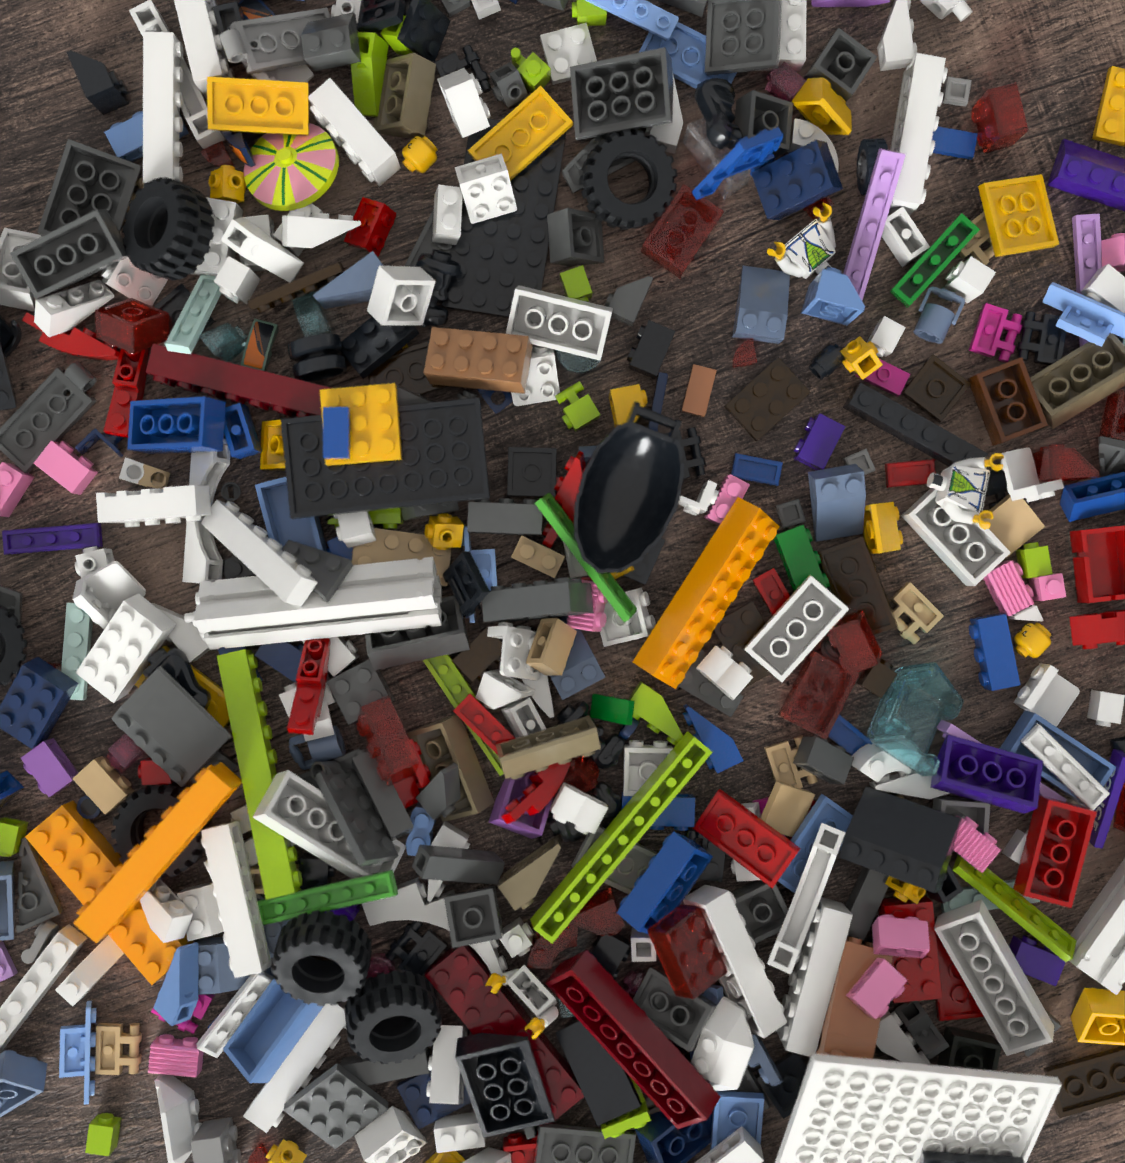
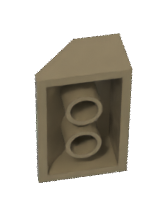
[373,53,436,139]

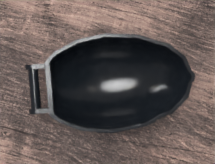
[574,401,684,573]

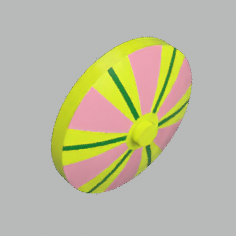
[244,123,339,211]

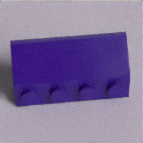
[1047,139,1125,212]
[930,735,1043,814]

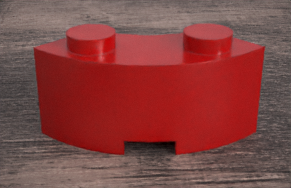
[1069,610,1125,649]

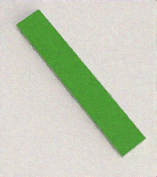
[535,493,637,622]
[257,869,399,925]

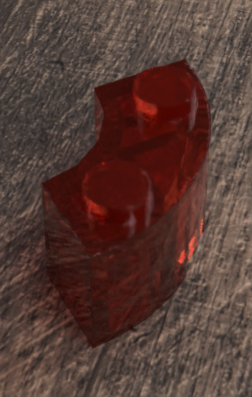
[527,915,578,969]

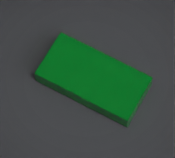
[590,693,635,725]

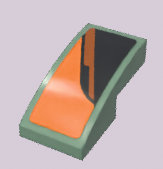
[241,318,279,371]

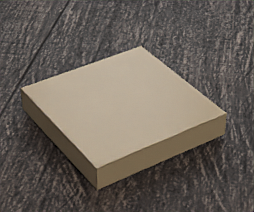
[983,494,1045,558]
[760,781,815,837]

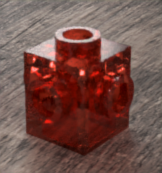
[563,756,600,793]

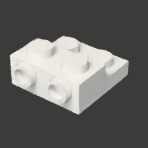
[600,587,656,647]
[623,740,673,796]

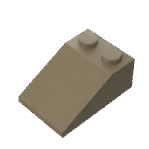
[498,835,561,911]

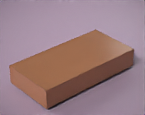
[681,364,717,417]

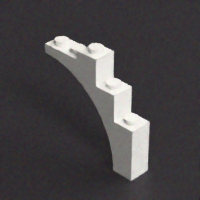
[361,878,508,975]

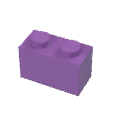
[21,738,78,797]

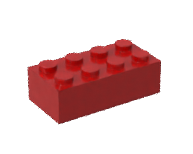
[1013,795,1097,908]
[878,895,942,1003]

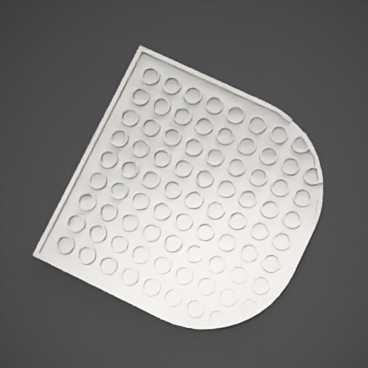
[775,1054,1061,1163]

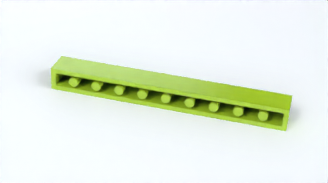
[217,649,302,899]
[530,731,712,943]

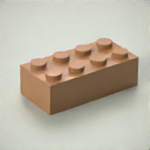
[424,327,533,394]

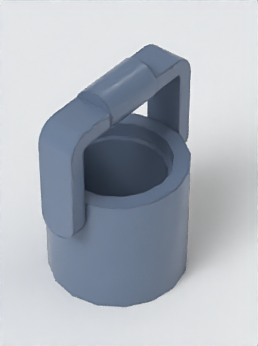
[913,286,965,344]
[289,725,346,770]

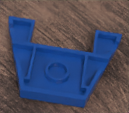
[692,127,784,200]

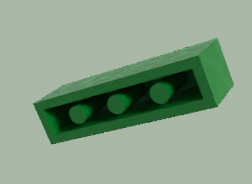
[890,213,980,308]
[774,525,830,592]

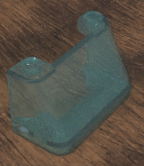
[867,662,964,776]

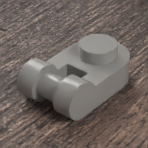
[21,920,59,964]

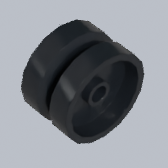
[287,334,347,382]

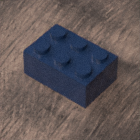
[751,140,843,220]
[0,657,78,749]

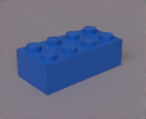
[127,396,226,454]
[617,831,713,936]

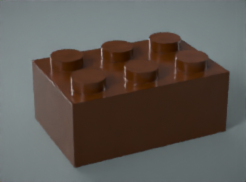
[968,357,1048,446]

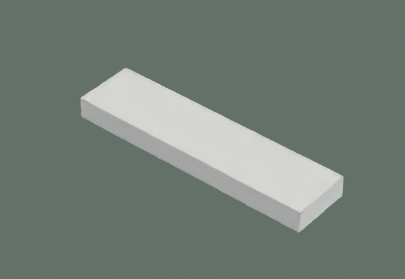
[1020,724,1110,811]
[196,971,274,1058]

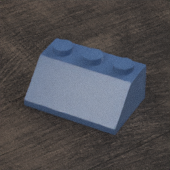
[801,268,865,326]

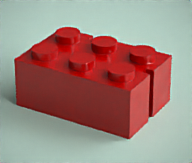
[1070,525,1125,603]

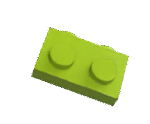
[601,1077,651,1139]

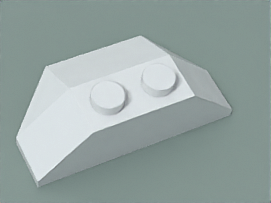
[690,996,755,1091]
[155,1074,202,1163]

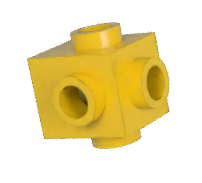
[208,165,246,204]
[840,336,882,380]
[425,513,464,550]
[885,876,926,904]
[266,1139,307,1163]

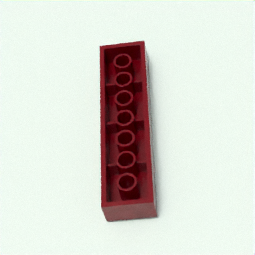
[146,344,334,417]
[425,945,584,1124]
[545,950,720,1129]

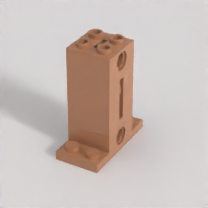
[816,936,893,1059]

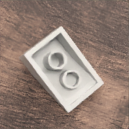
[0,228,42,312]
[177,881,261,941]

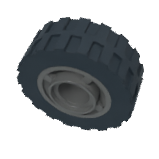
[857,138,888,195]

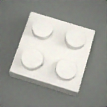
[540,22,597,85]

